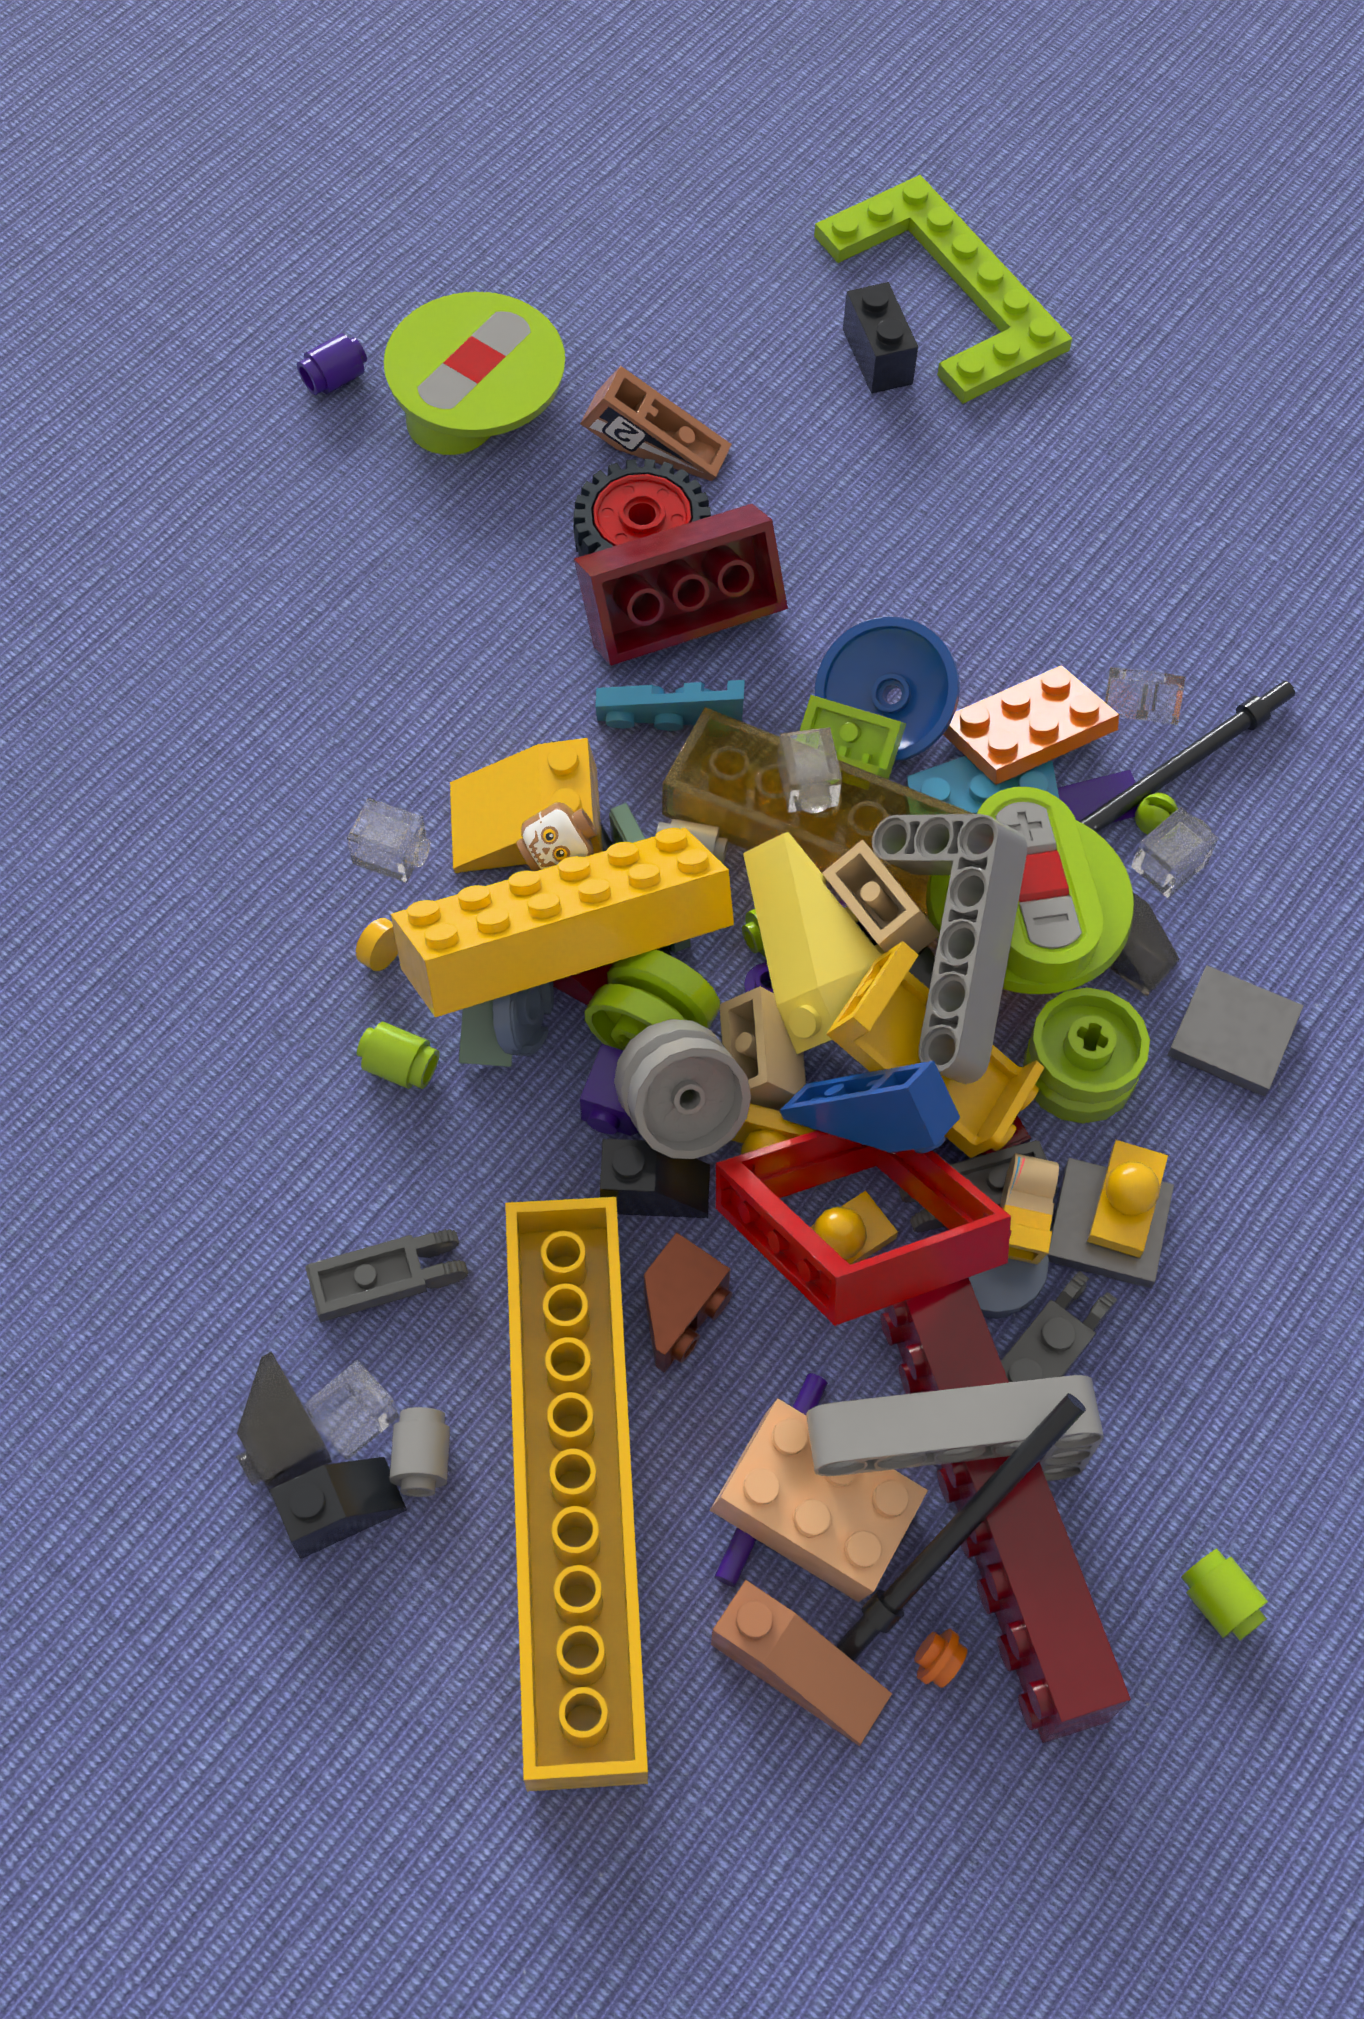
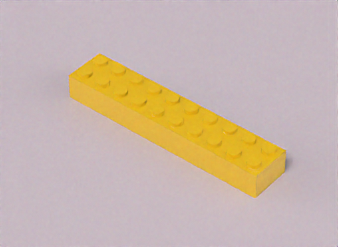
[505,1197,648,1792]

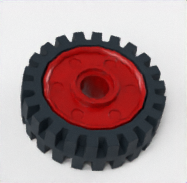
[573,459,711,557]

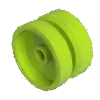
[585,950,720,1050]
[1023,987,1150,1124]

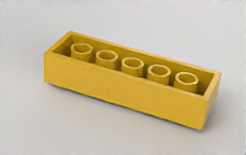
[391,828,734,1017]

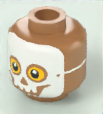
[517,802,598,872]

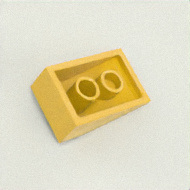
[450,738,603,873]

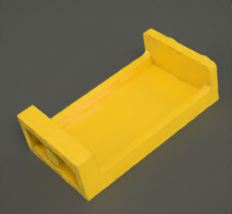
[826,941,1045,1158]

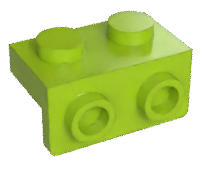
[786,695,906,786]

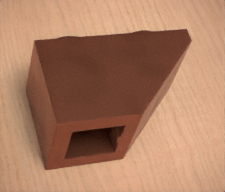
[644,1232,732,1373]

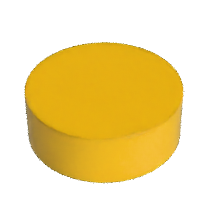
[356,918,398,971]

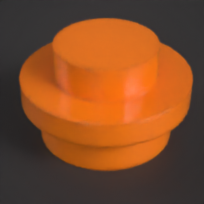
[914,1629,968,1688]

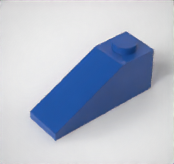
[779,1060,960,1153]

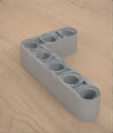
[872,814,1027,1084]
[806,1375,1104,1481]

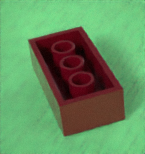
[574,504,788,666]

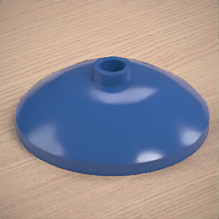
[815,616,960,763]

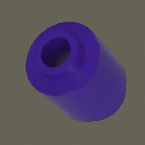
[297,333,367,395]

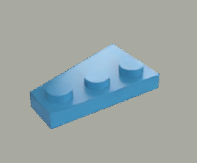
[595,680,745,733]
[906,756,1059,815]

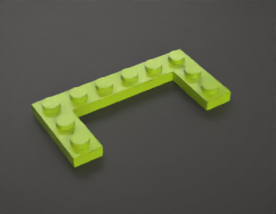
[814,175,1072,404]

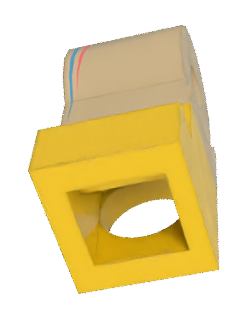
[1000,1153,1059,1265]

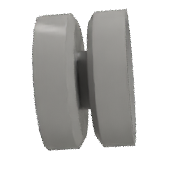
[614,1019,751,1159]

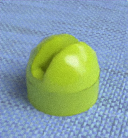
[1135,792,1178,836]

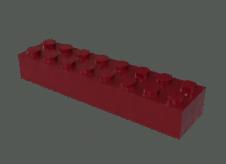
[880,1277,1131,1744]

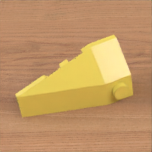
[743,832,885,1054]

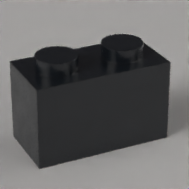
[843,282,918,394]

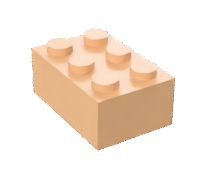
[710,1398,928,1602]

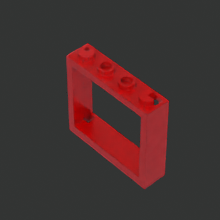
[716,1130,1012,1326]

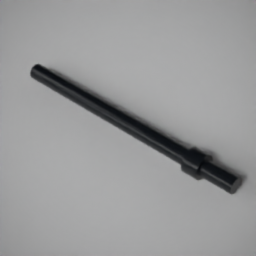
[1079,681,1295,833]
[837,1393,1086,1661]

